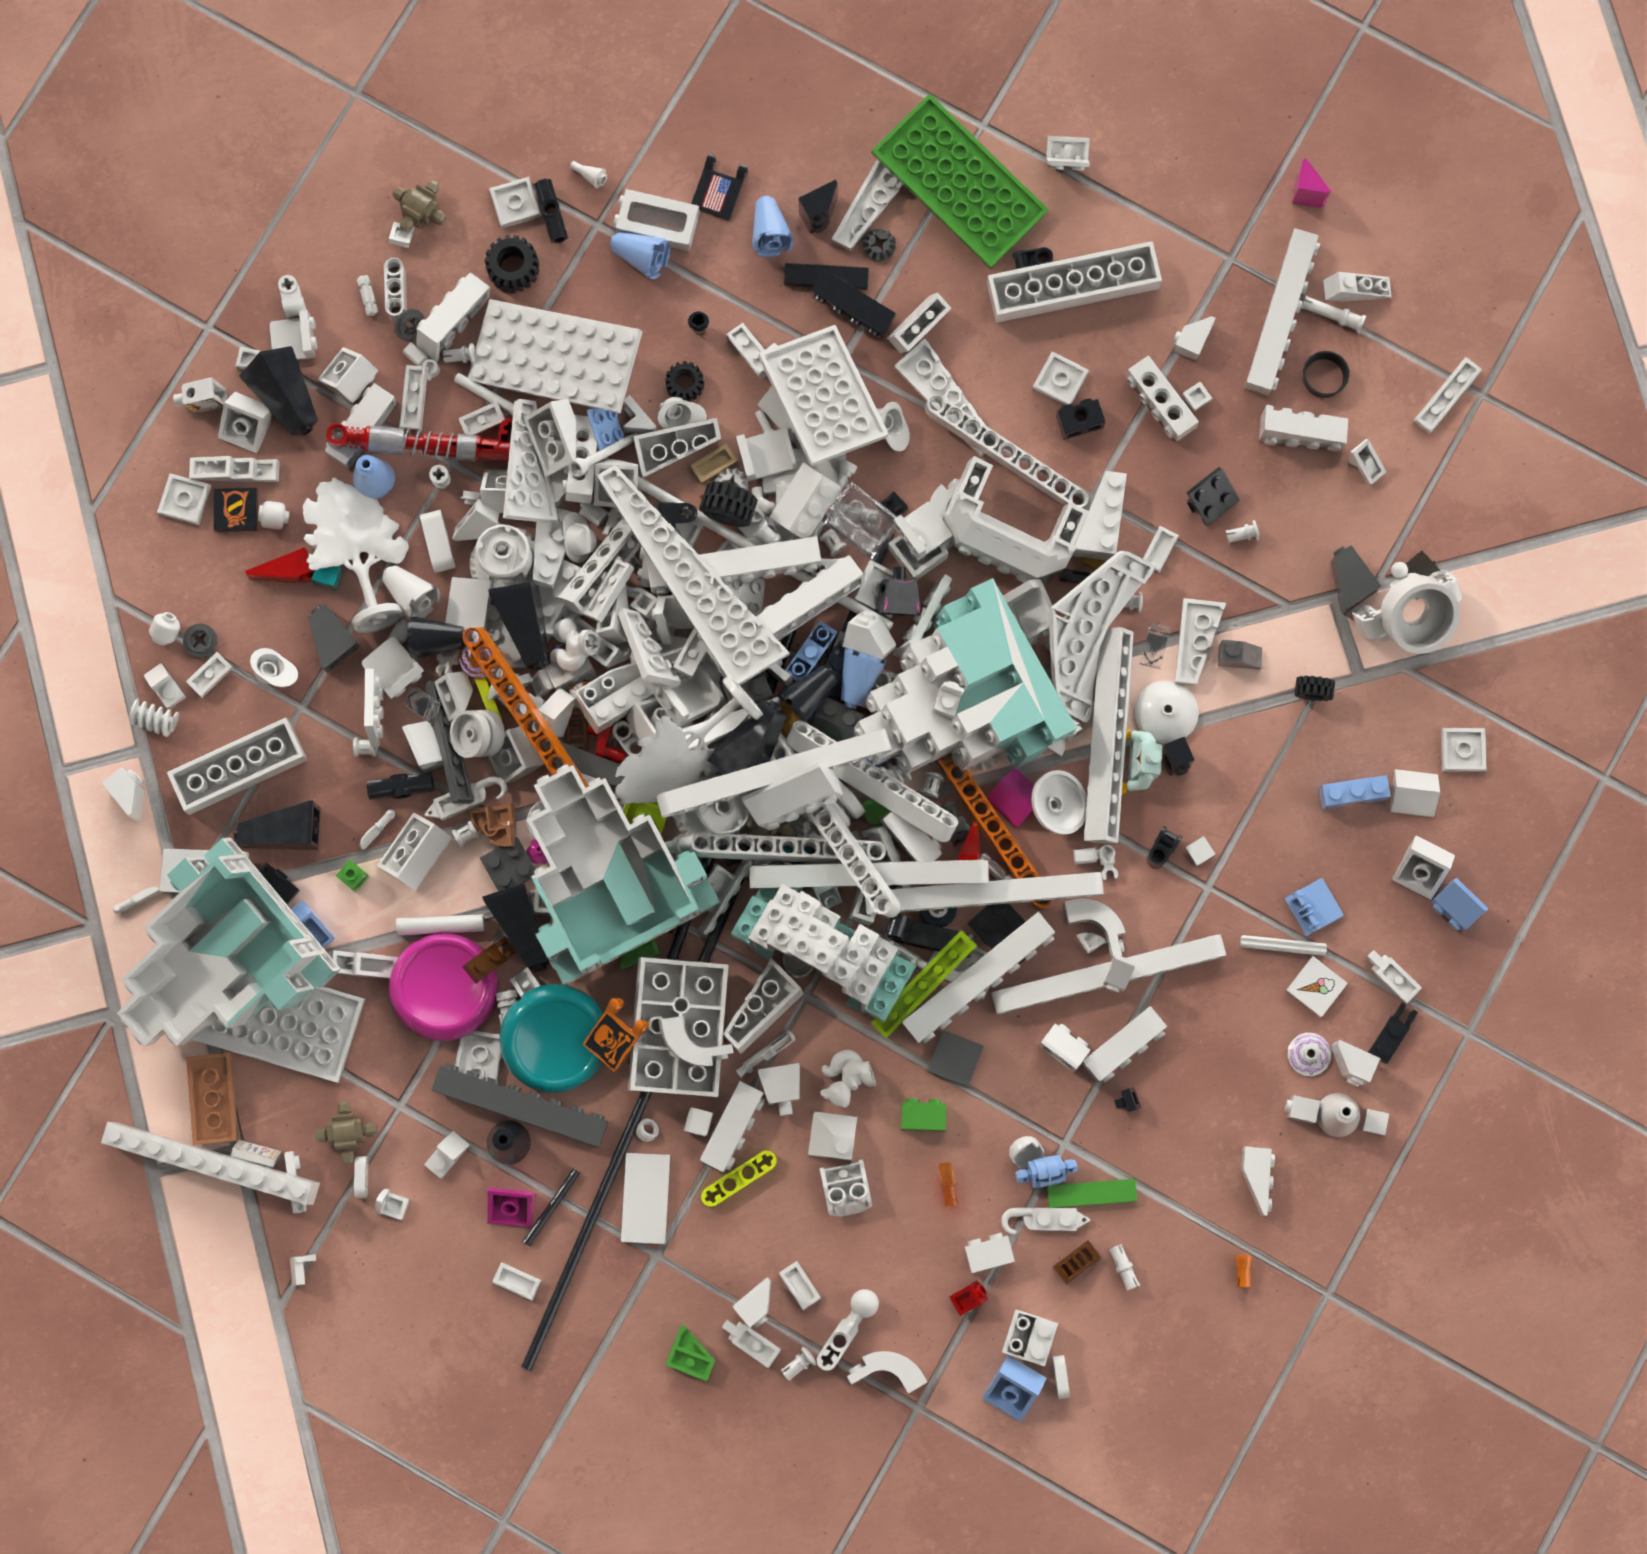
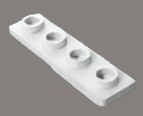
[698,860,753,935]

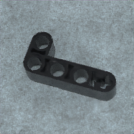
[885,914,975,958]

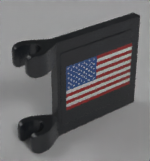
[691,154,748,220]

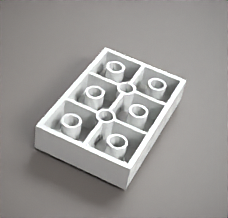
[627,957,728,1097]

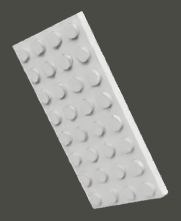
[468,299,643,413]
[190,987,366,1083]

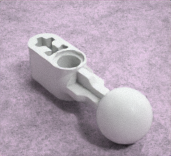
[817,1289,879,1371]

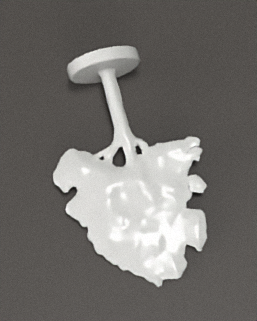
[303,478,409,633]
[615,675,763,804]

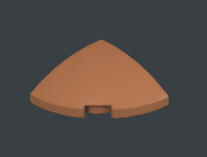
[469,803,516,847]

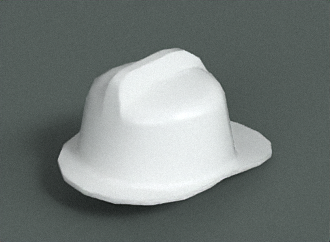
[657,397,707,429]
[877,402,910,451]
[563,512,597,563]
[250,648,298,687]

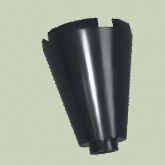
[407,617,465,659]
[778,666,838,724]
[487,1120,531,1165]

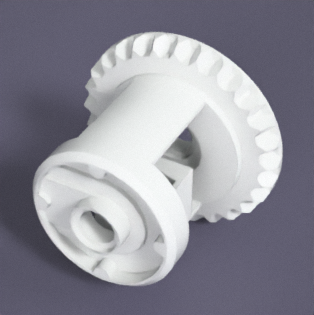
[469,524,539,588]
[673,771,750,848]

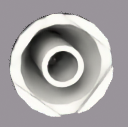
[382,566,441,620]
[1317,1093,1360,1137]

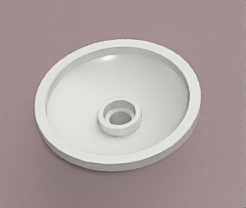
[1134,681,1199,744]
[1031,770,1087,835]

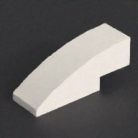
[328,950,398,979]

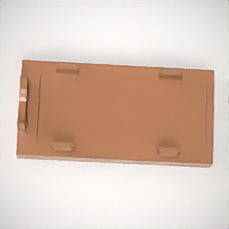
[186,1053,238,1145]

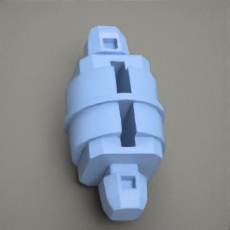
[1015,1155,1078,1188]

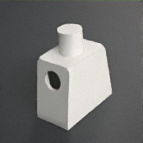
[758,1063,800,1116]

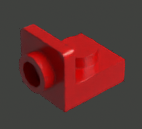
[949,1280,988,1316]

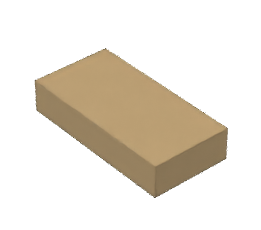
[690,444,738,485]

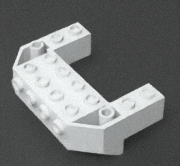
[943,456,1089,583]

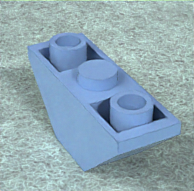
[785,621,838,682]

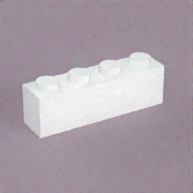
[325,383,398,470]
[1082,1006,1167,1083]
[700,1081,765,1173]

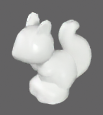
[545,617,601,671]
[820,1050,876,1108]

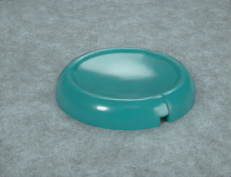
[499,984,604,1093]

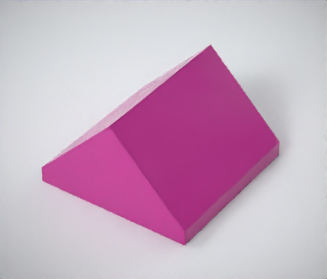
[1292,158,1331,208]
[986,768,1034,828]
[487,1188,536,1228]

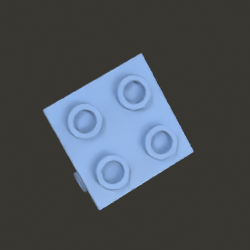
[587,408,624,451]
[1284,878,1344,936]

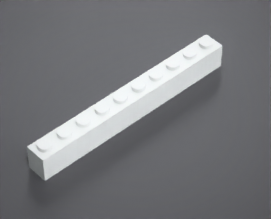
[1084,627,1134,844]
[101,1122,320,1205]

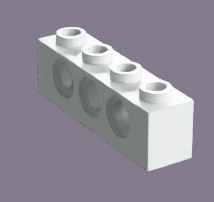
[1126,355,1199,442]
[562,415,597,504]

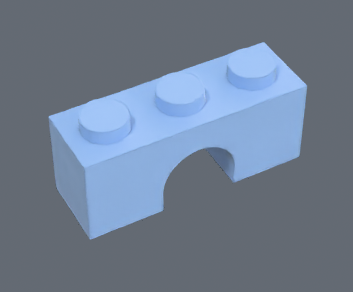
[1319,775,1391,810]

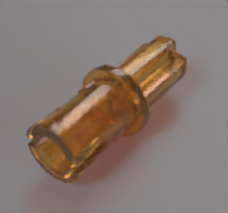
[939,1162,959,1207]

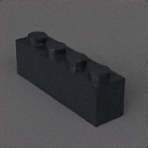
[811,269,896,338]

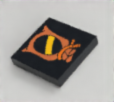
[213,488,258,532]

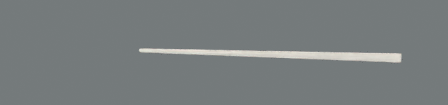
[454,373,894,631]

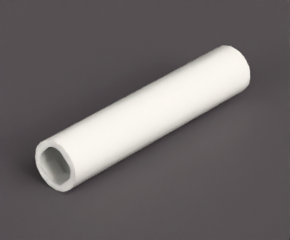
[396,914,485,936]

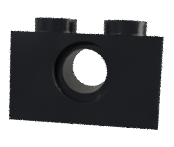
[1056,398,1106,440]
[1162,736,1195,776]

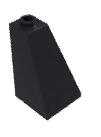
[239,346,318,436]
[488,582,551,671]
[707,700,787,775]
[234,800,321,850]
[482,884,550,972]

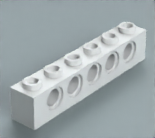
[558,518,641,616]

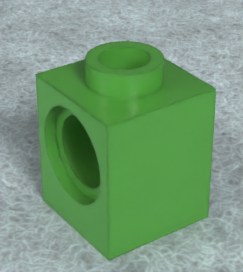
[336,860,370,893]

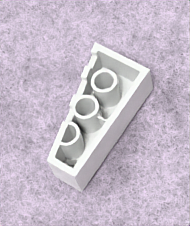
[416,273,490,363]
[1259,405,1348,451]
[633,418,721,478]
[1072,471,1127,561]
[723,958,804,1054]

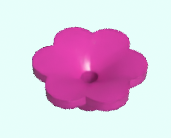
[526,839,548,864]

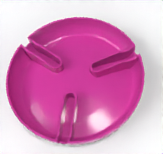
[389,933,499,1041]

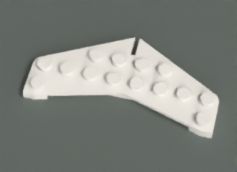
[1049,551,1156,723]

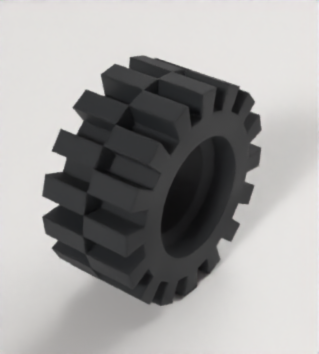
[665,361,704,402]
[1294,675,1335,701]

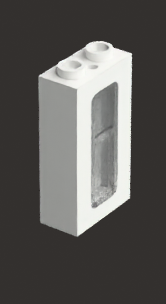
[613,189,700,252]

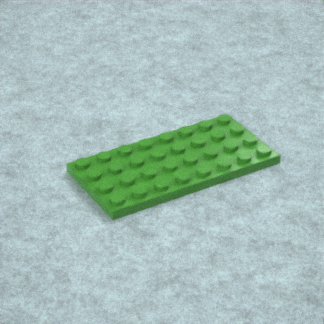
[871,93,1049,269]

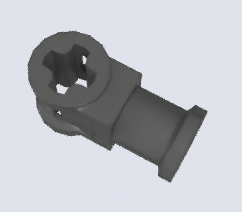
[940,800,970,847]

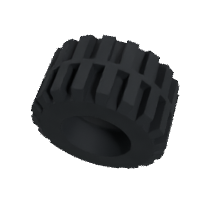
[485,235,539,293]
[699,482,758,527]

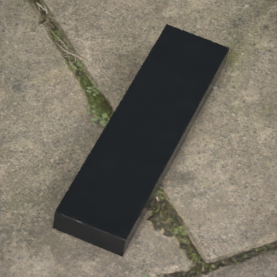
[784,263,869,290]

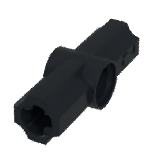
[534,178,568,244]
[366,772,434,800]

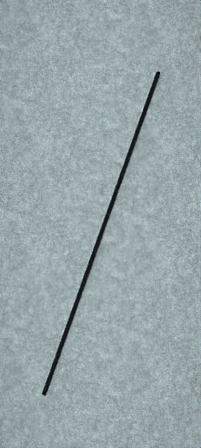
[521,530,894,1371]

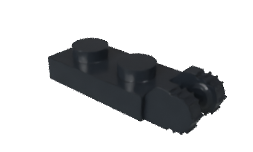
[1368,1002,1418,1064]

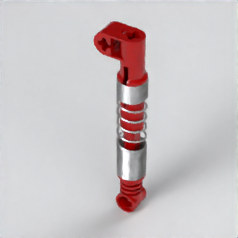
[326,418,513,462]

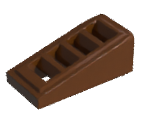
[566,710,588,752]
[1052,1240,1101,1284]

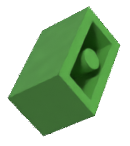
[901,1098,946,1131]

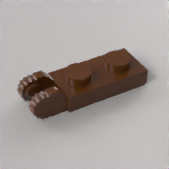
[462,936,516,984]

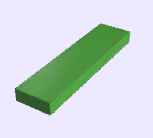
[1047,1179,1137,1208]

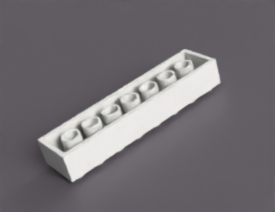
[987,241,1162,323]

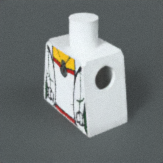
[173,377,227,412]

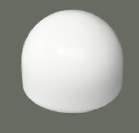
[636,1118,659,1142]

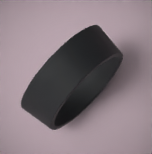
[1303,351,1350,398]

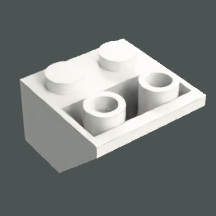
[1002,1309,1058,1367]

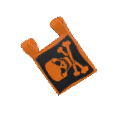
[583,998,649,1072]

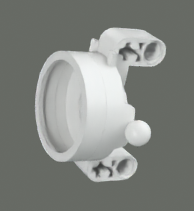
[1352,562,1462,654]

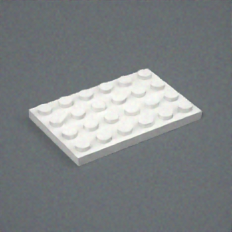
[758,325,889,466]

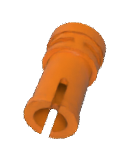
[1235,1255,1253,1287]

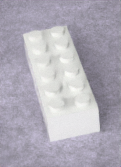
[167,718,308,815]

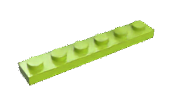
[871,930,977,1038]

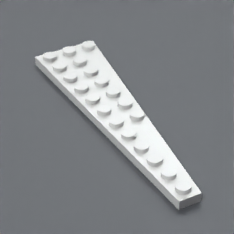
[597,465,790,685]

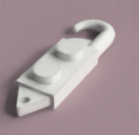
[424,776,507,821]
[1001,1208,1091,1234]

